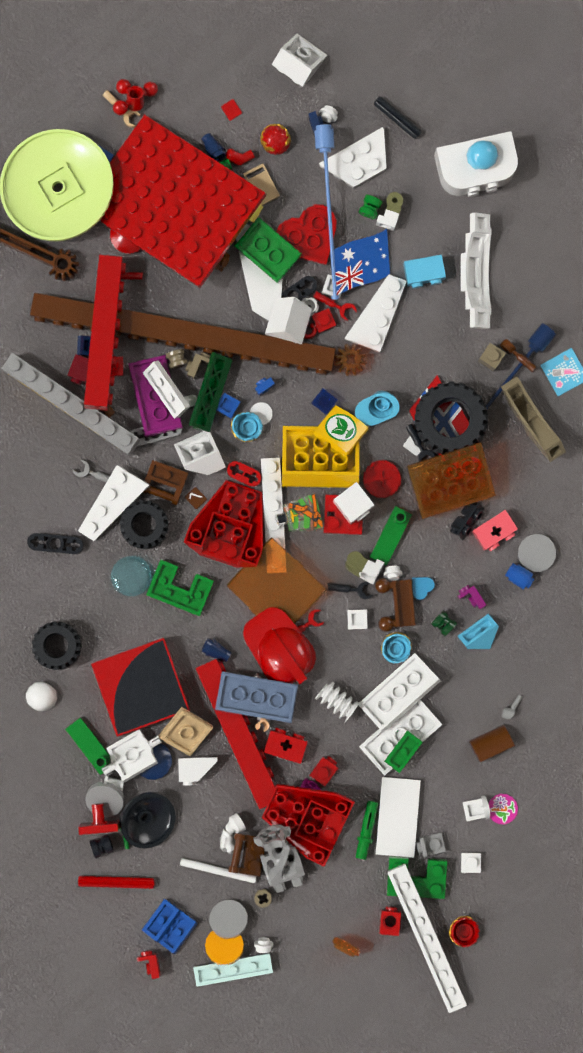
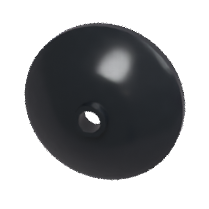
[120,792,176,849]

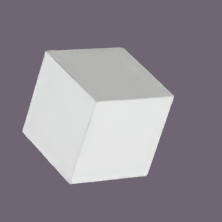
[333,482,374,524]

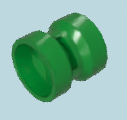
[358,194,383,220]

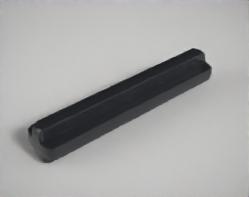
[374,97,422,139]

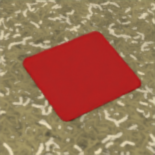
[221,99,242,121]

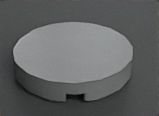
[518,534,556,572]
[85,782,124,817]
[209,900,248,939]

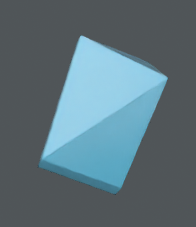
[458,614,499,649]

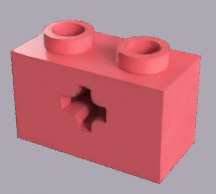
[472,510,518,551]

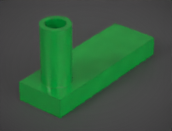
[370,506,412,566]
[65,717,111,775]

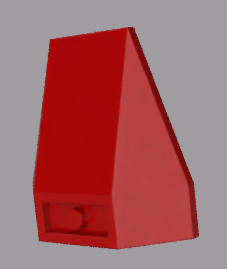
[184,480,263,568]
[262,784,355,867]

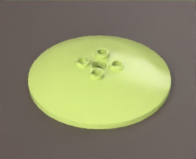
[0,129,114,241]

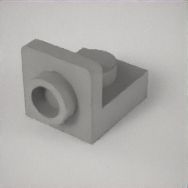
[416,833,446,857]

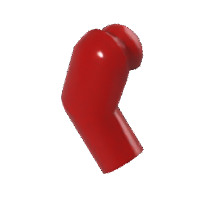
[226,149,255,165]

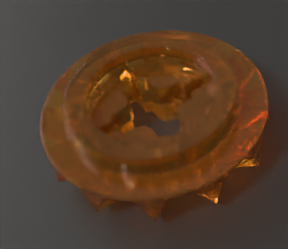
[332,937,361,957]

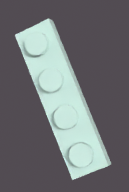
[193,953,273,987]

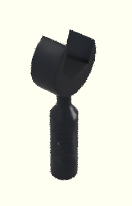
[406,424,435,466]
[327,582,373,599]

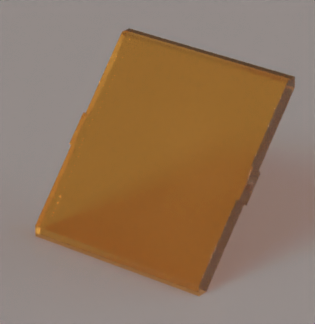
[227,537,327,624]

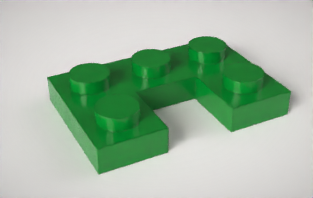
[146,559,214,617]
[387,856,447,899]

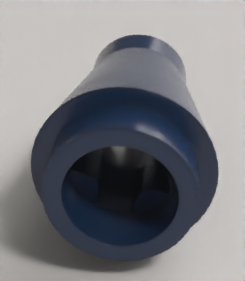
[201,133,226,162]
[201,638,231,662]

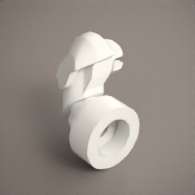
[220,813,246,854]

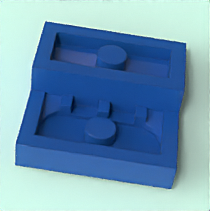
[142,899,198,954]

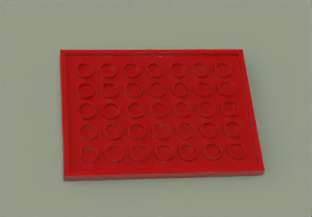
[99,114,267,288]

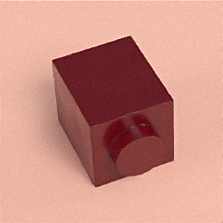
[67,354,89,385]

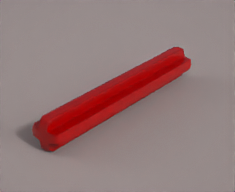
[78,876,155,889]

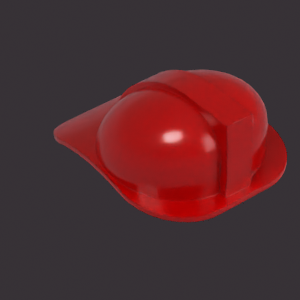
[243,607,316,684]

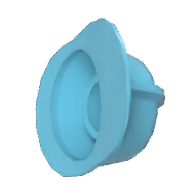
[355,391,400,426]

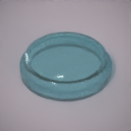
[111,556,151,596]

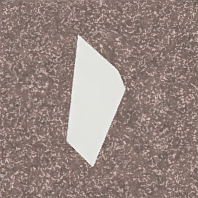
[236,224,282,321]

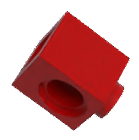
[379,906,401,936]

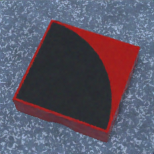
[91,638,190,737]

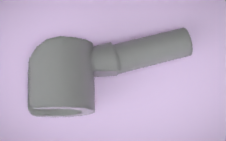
[502,695,523,719]

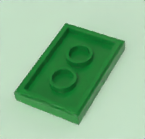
[234,217,302,283]

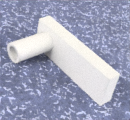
[143,360,197,419]

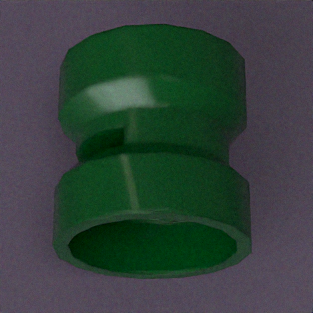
[431,610,457,637]

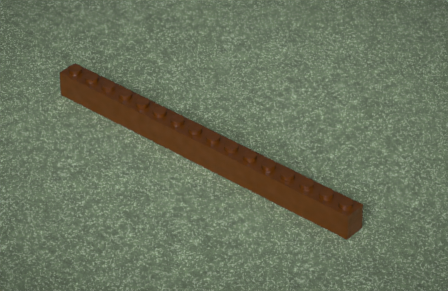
[30,293,335,375]

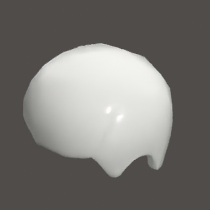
[26,682,57,712]

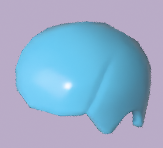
[466,140,498,170]

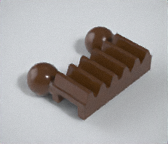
[375,578,415,632]

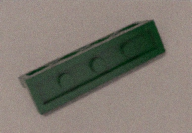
[189,352,232,432]

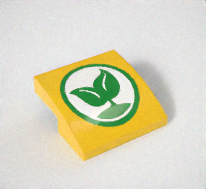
[314,405,368,456]

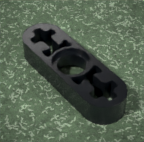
[281,276,317,301]
[27,533,84,554]

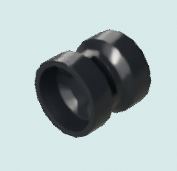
[89,834,114,859]

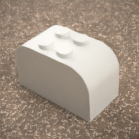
[434,131,518,197]

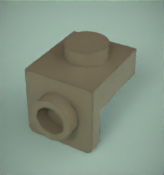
[185,352,211,380]

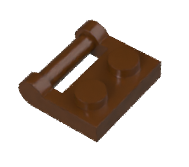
[143,460,189,505]
[228,833,265,876]

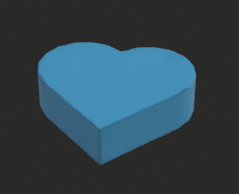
[412,577,435,600]

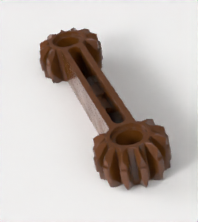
[0,228,79,282]

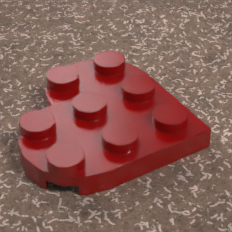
[276,204,337,265]

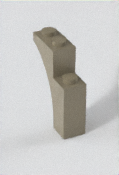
[501,377,566,462]

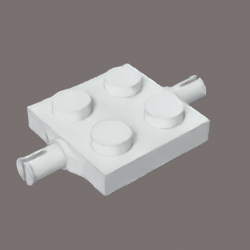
[102,729,162,782]

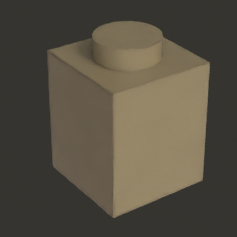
[478,343,506,372]

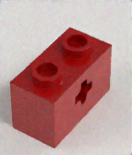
[264,728,308,764]

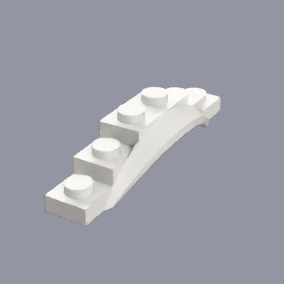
[461,213,491,329]

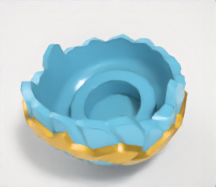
[231,412,263,442]
[381,632,412,664]

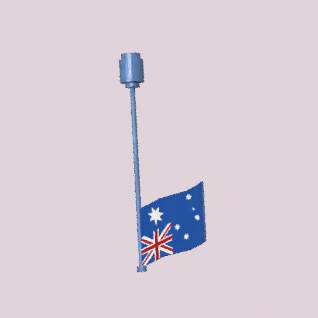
[314,124,390,300]

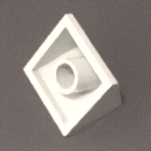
[265,297,312,344]

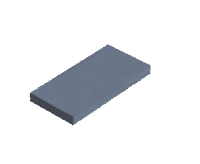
[215,672,298,723]

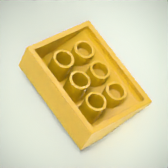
[282,426,359,488]

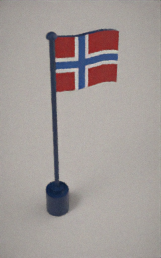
[409,323,557,465]

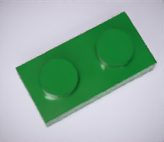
[384,731,423,773]

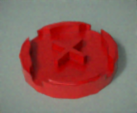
[363,460,401,498]

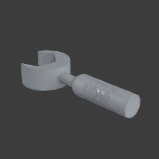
[73,460,110,483]

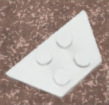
[319,127,386,188]

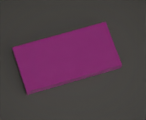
[128,355,183,437]

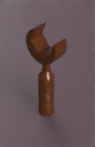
[500,339,538,373]

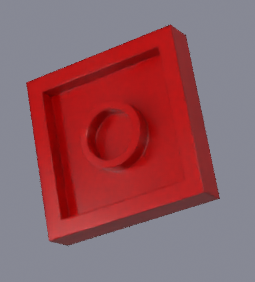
[78,803,120,835]

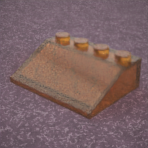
[407,442,496,519]

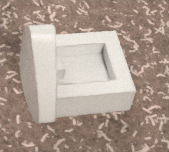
[463,796,490,821]

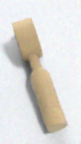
[102,90,140,128]

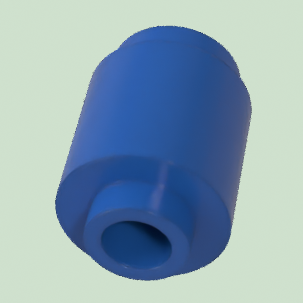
[505,563,534,589]

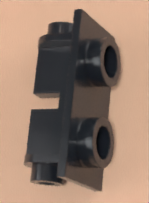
[450,499,484,540]

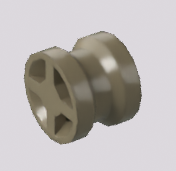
[166,349,188,369]

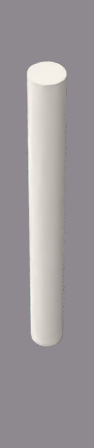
[180,858,257,883]

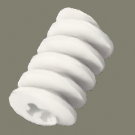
[315,682,359,722]

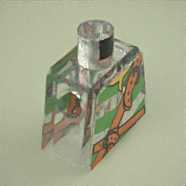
[275,493,323,532]

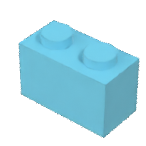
[403,255,446,289]

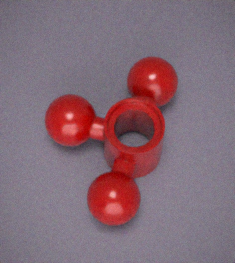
[113,79,158,115]

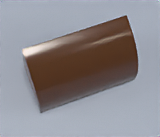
[469,725,515,762]

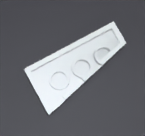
[344,275,406,353]
[78,465,150,541]

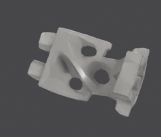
[253,825,305,893]

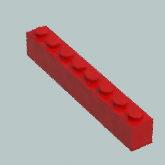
[84,255,126,411]
[195,659,277,810]

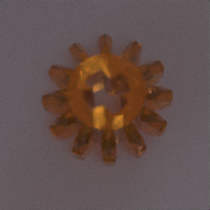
[335,344,367,376]

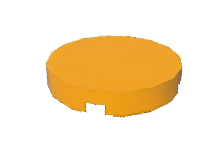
[205,931,244,965]

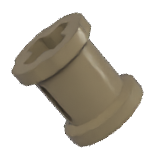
[254,889,272,908]

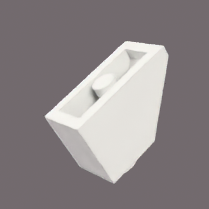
[178,757,218,785]

